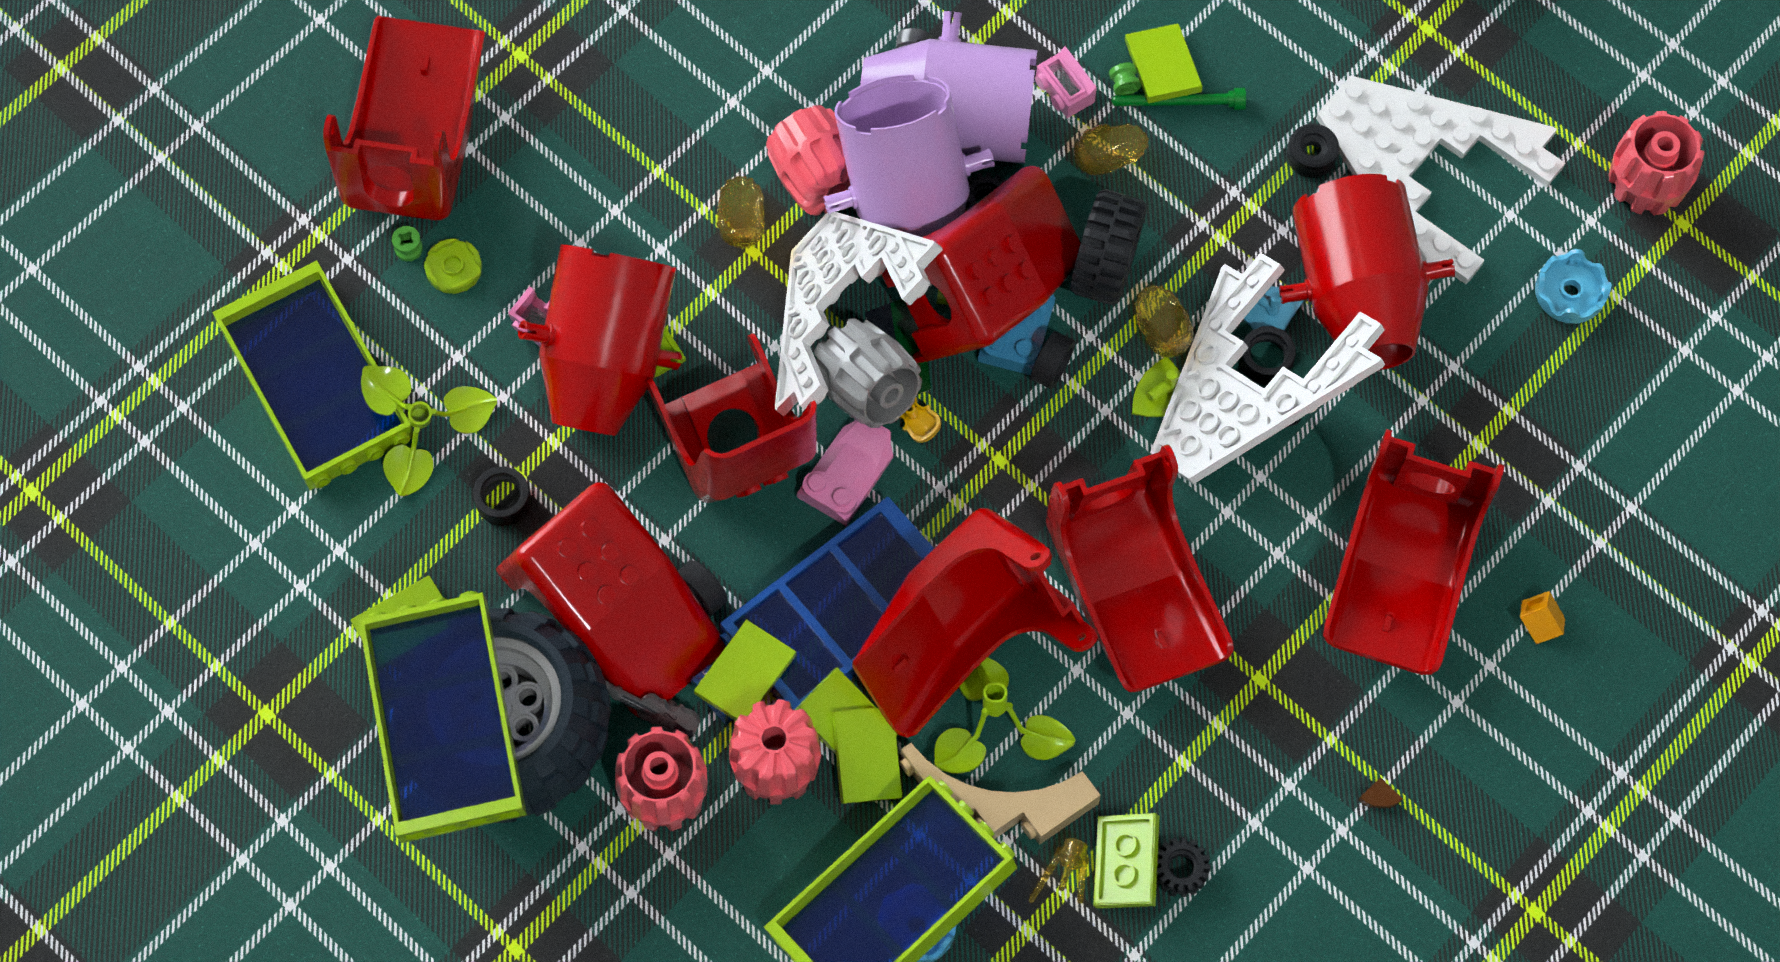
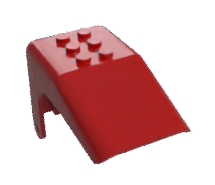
[323,16,485,221]
[881,166,1081,363]
[645,333,817,503]
[1323,429,1505,675]
[1046,444,1234,692]
[495,482,726,718]
[852,508,1098,737]

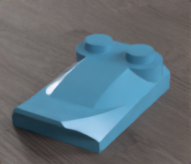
[978,294,1056,375]

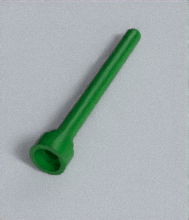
[1111,88,1246,110]

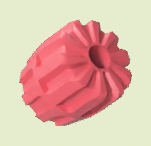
[766,105,851,216]
[1609,111,1705,216]
[729,699,821,805]
[615,726,708,831]

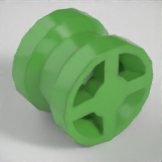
[1109,62,1141,95]
[392,226,423,262]

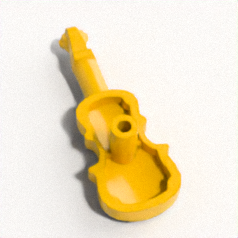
[899,398,941,443]

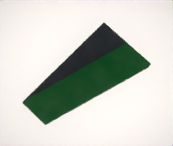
[864,298,931,395]

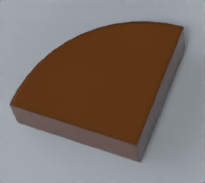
[1358,777,1403,808]

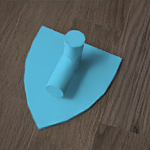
[1244,286,1304,331]

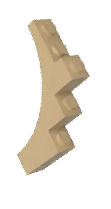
[899,743,1101,845]

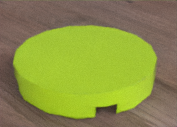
[424,238,482,294]

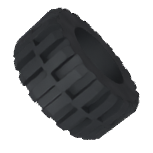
[1070,189,1147,305]

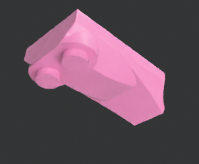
[797,420,893,526]

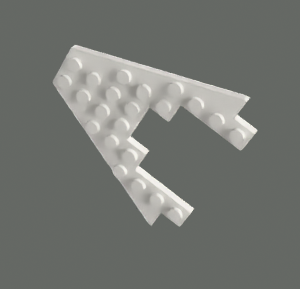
[1316,75,1565,286]
[775,212,943,416]
[1150,253,1385,484]

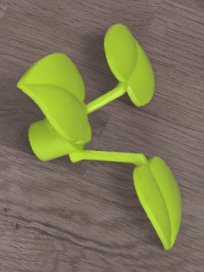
[361,366,497,496]
[934,657,1075,773]

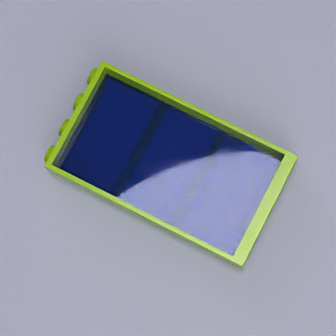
[212,260,413,490]
[359,591,527,843]
[764,775,1017,962]

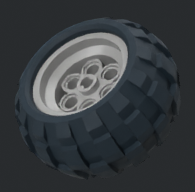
[392,608,611,823]

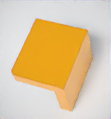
[1520,591,1565,644]

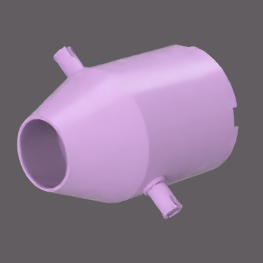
[860,11,1037,164]
[823,74,995,237]

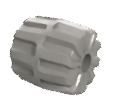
[814,318,922,428]

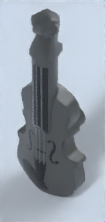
[605,680,700,740]

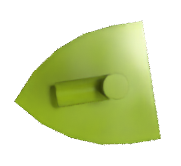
[1132,356,1181,417]

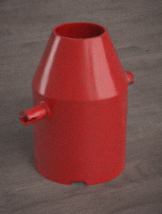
[1279,174,1455,371]
[518,244,682,436]

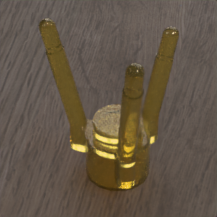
[1028,838,1090,904]

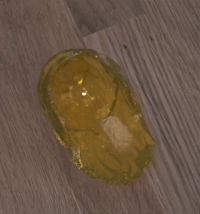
[1073,123,1149,175]
[716,176,765,248]
[1134,285,1194,357]

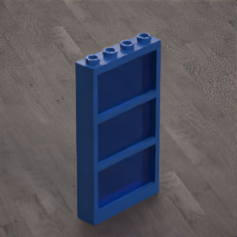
[720,496,934,710]

